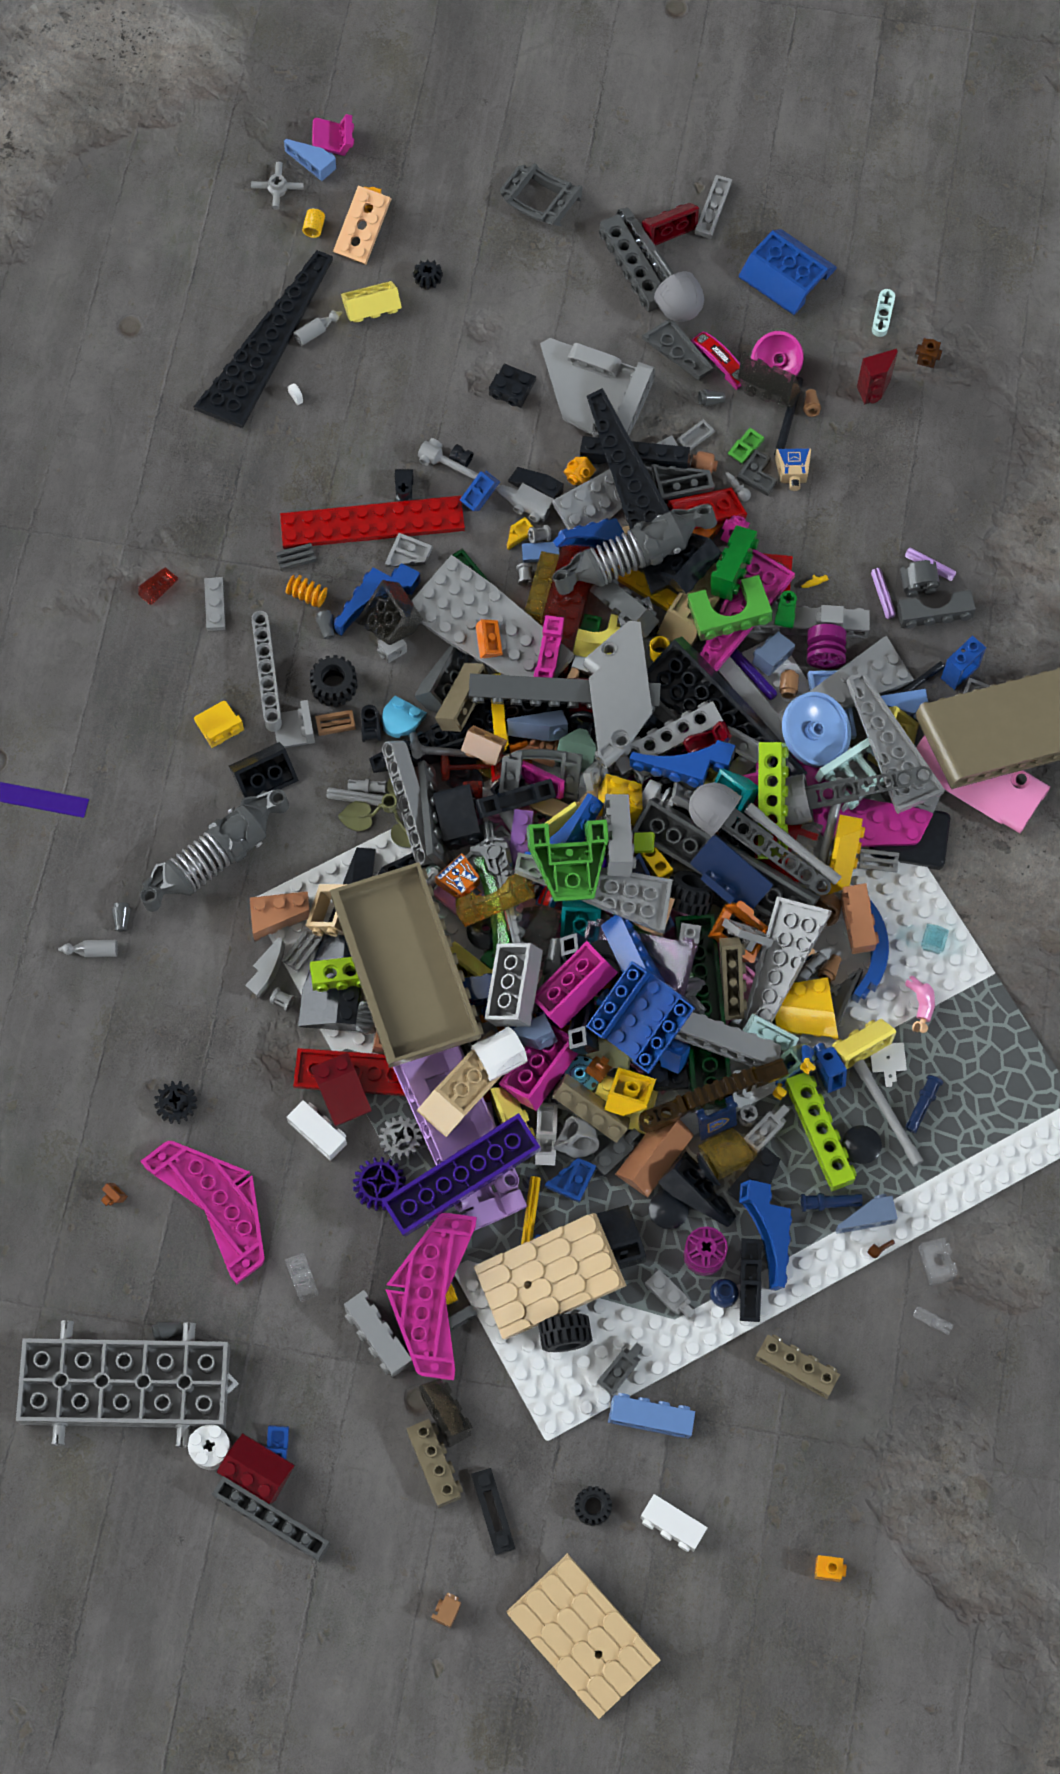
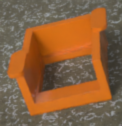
[708,901,768,963]

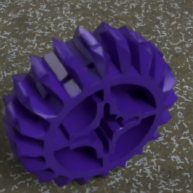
[353,1157,406,1211]

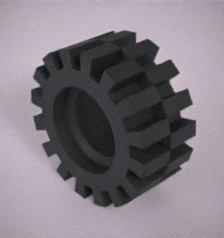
[574,1486,612,1526]

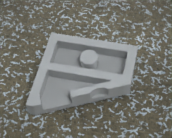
[385,533,433,567]

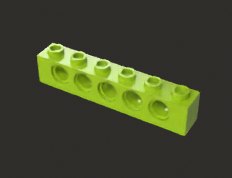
[758,742,789,859]
[310,957,361,992]
[785,1072,857,1192]

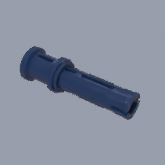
[905,1075,944,1134]
[800,1193,863,1212]

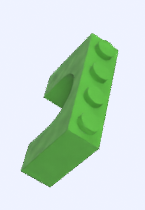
[687,575,772,641]

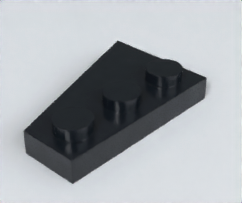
[727,1147,781,1207]

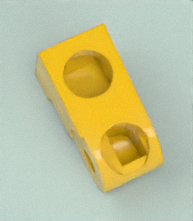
[641,847,673,879]

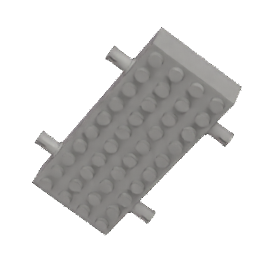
[16,1320,230,1448]

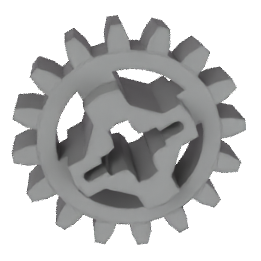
[379,1116,422,1160]

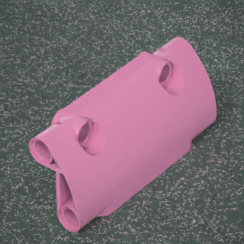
[916,735,1051,834]

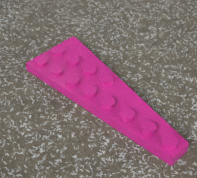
[700,549,795,671]

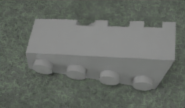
[602,794,636,877]

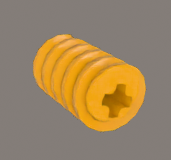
[285,575,328,608]

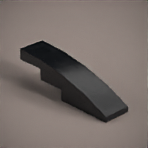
[739,1238,762,1322]

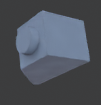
[512,1013,558,1050]

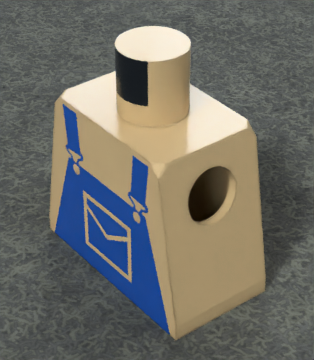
[775,448,811,491]

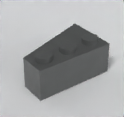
[651,464,714,504]

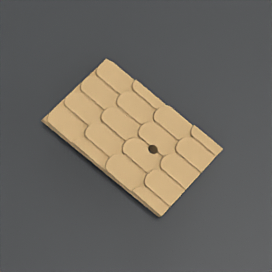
[474,1213,627,1340]
[507,1553,661,1719]

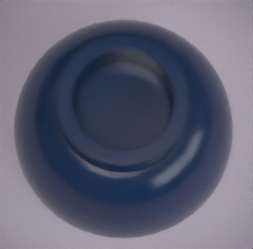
[710,1279,739,1308]

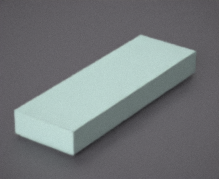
[743,1013,800,1053]

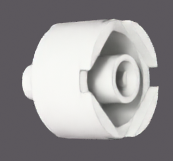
[188,1425,232,1470]

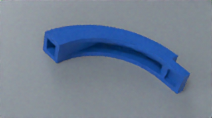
[852,900,889,1003]

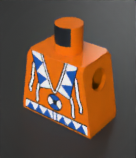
[435,853,483,901]

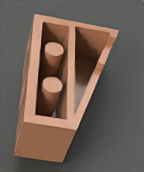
[840,883,879,954]
[250,892,310,941]

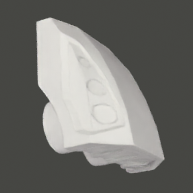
[471,1026,528,1081]

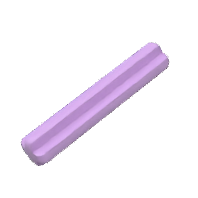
[905,548,956,581]
[871,568,896,619]

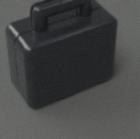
[869,810,951,870]

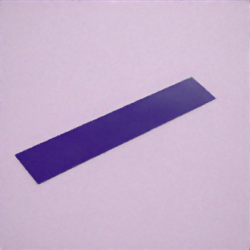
[0,782,89,818]

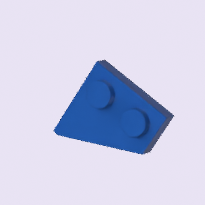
[545,1158,596,1203]

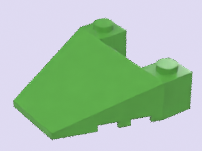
[526,820,609,902]

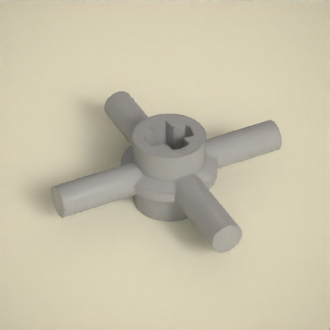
[251,162,304,210]

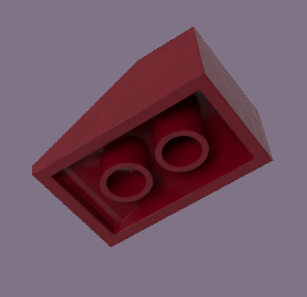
[311,1052,372,1127]

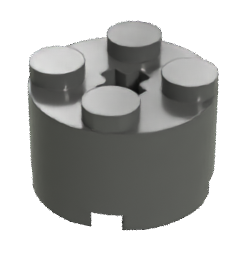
[900,560,940,597]

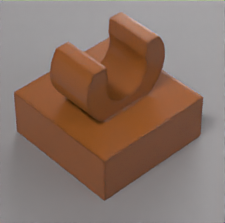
[585,1055,612,1083]
[101,1183,128,1206]

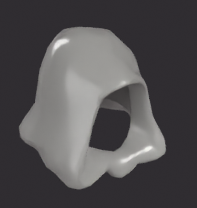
[554,1116,599,1158]

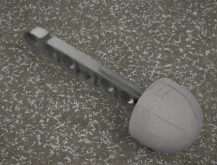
[617,207,704,322]
[770,766,932,825]
[689,783,831,895]

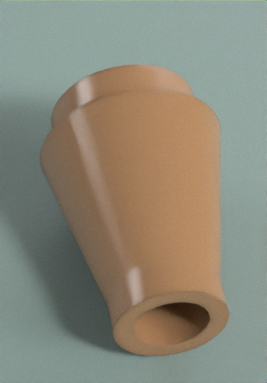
[803,389,821,417]
[817,954,842,983]

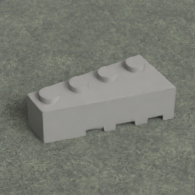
[344,1290,413,1378]

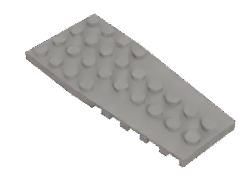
[404,555,574,678]

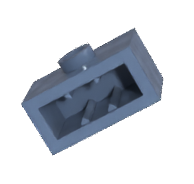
[752,631,795,677]

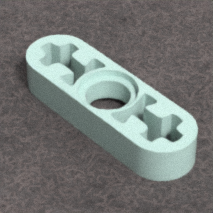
[872,289,895,337]

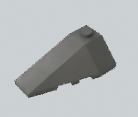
[415,645,469,713]

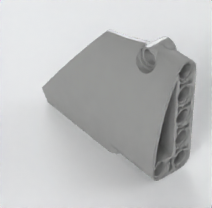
[540,338,655,438]

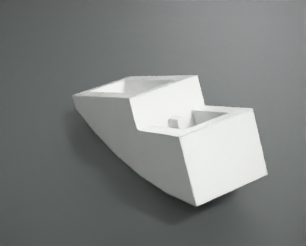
[535,1103,558,1165]

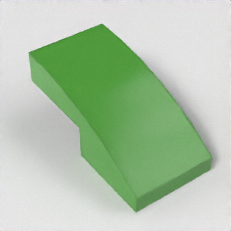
[728,428,765,464]

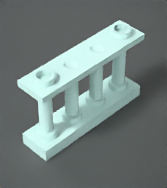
[814,738,885,812]

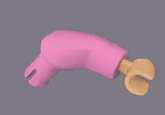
[905,976,935,1033]

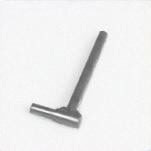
[409,732,508,759]

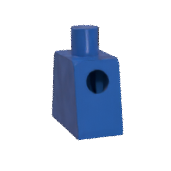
[813,1043,847,1093]

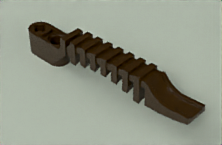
[638,1058,789,1133]

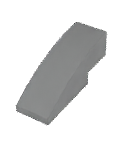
[245,937,285,999]

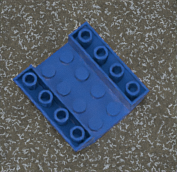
[738,229,837,315]
[586,961,695,1074]

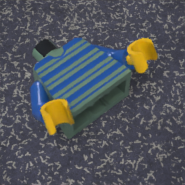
[772,1043,817,1100]

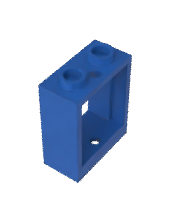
[941,635,986,691]

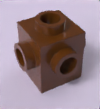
[916,338,943,369]

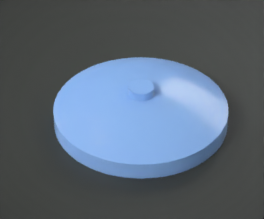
[782,692,851,768]

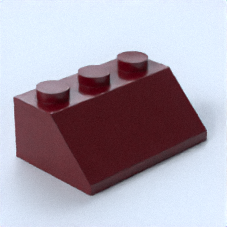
[642,203,699,246]
[857,348,898,405]
[217,1433,295,1504]

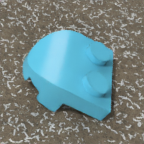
[381,696,427,738]

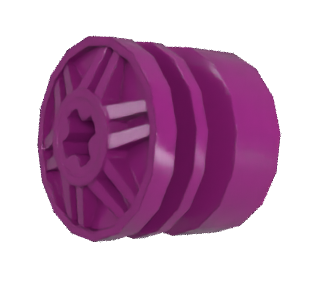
[807,624,847,669]
[683,1226,728,1276]

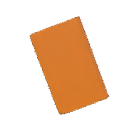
[476,619,503,659]

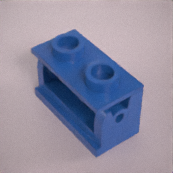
[460,471,500,511]

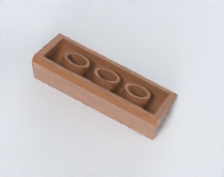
[615,1112,694,1198]

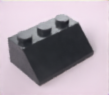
[656,533,722,594]
[229,742,299,798]

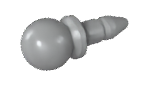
[726,472,751,502]

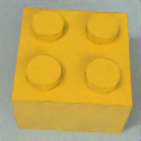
[598,774,643,826]

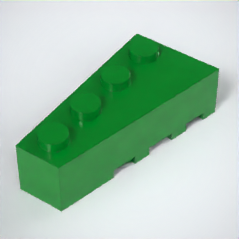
[711,525,759,601]

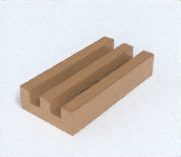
[315,710,356,736]

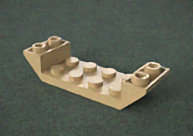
[657,555,722,647]
[416,1029,500,1137]

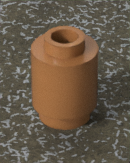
[779,669,799,699]

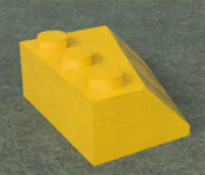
[826,815,865,894]
[775,977,839,1040]

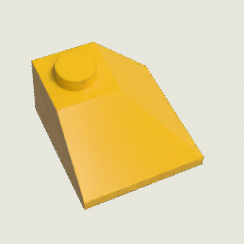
[604,1067,656,1116]

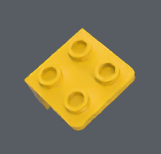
[194,701,244,748]

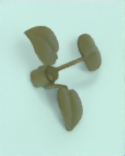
[338,778,411,848]

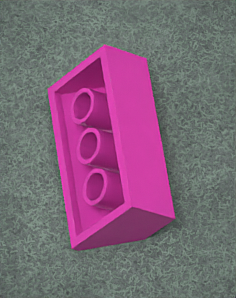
[535,941,618,1029]
[499,1025,578,1111]

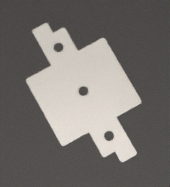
[871,1043,907,1087]

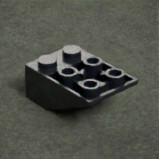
[596,1205,646,1269]

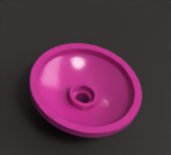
[751,331,804,385]

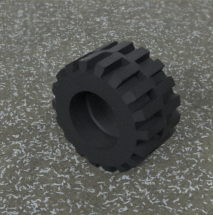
[310,655,358,707]
[669,870,716,916]
[538,1313,593,1352]

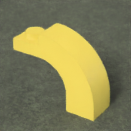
[573,614,621,657]

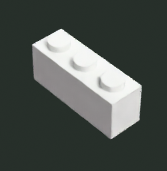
[287,1100,347,1161]
[640,1494,708,1552]

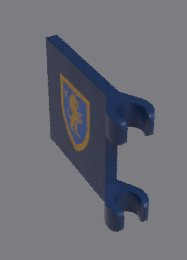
[696,1095,738,1141]

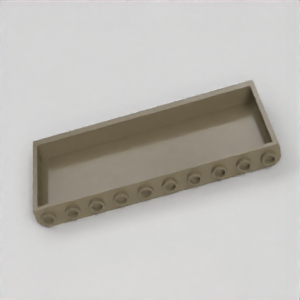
[915,667,1060,789]
[330,862,484,1068]

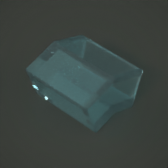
[921,924,949,954]

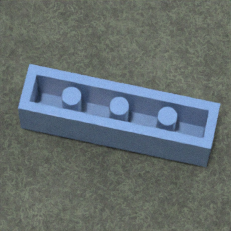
[608,1393,695,1439]

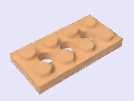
[333,186,391,265]

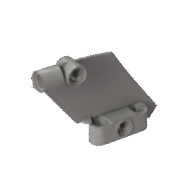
[583,621,653,769]

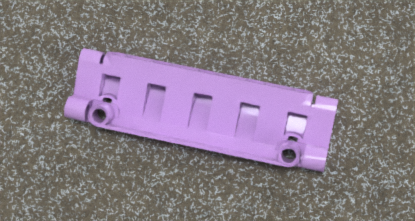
[393,1046,527,1231]

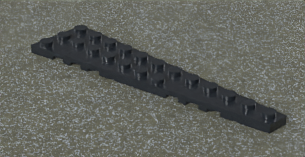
[193,250,333,429]
[586,388,671,596]

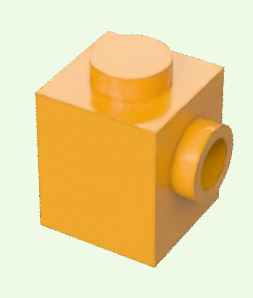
[815,1555,847,1582]

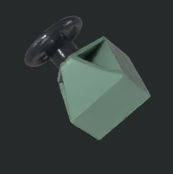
[554,711,597,773]

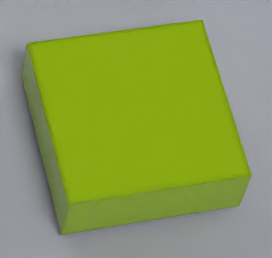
[634,832,655,853]

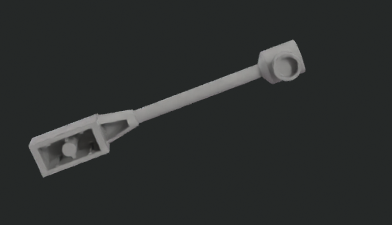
[418,438,554,523]

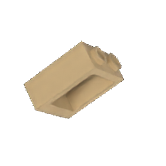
[306,884,348,937]

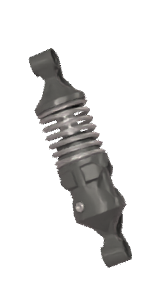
[552,504,717,595]
[140,789,289,912]

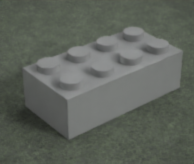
[484,943,543,1027]

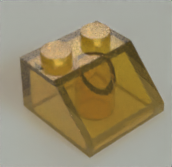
[698,1127,754,1180]

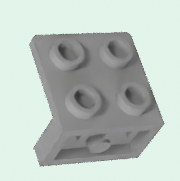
[273,700,315,748]

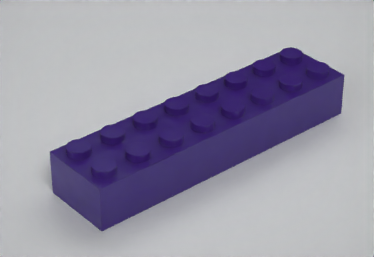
[381,1113,542,1237]

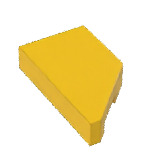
[507,517,533,550]

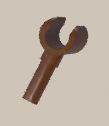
[867,1239,895,1258]

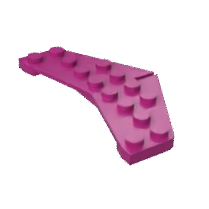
[792,754,933,847]
[140,1141,265,1285]
[385,1213,477,1381]

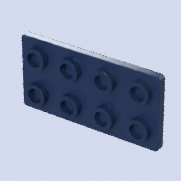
[690,835,773,909]

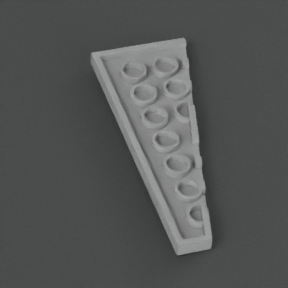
[552,435,678,548]
[778,636,914,724]
[846,671,945,814]
[514,853,673,934]
[740,896,832,1031]

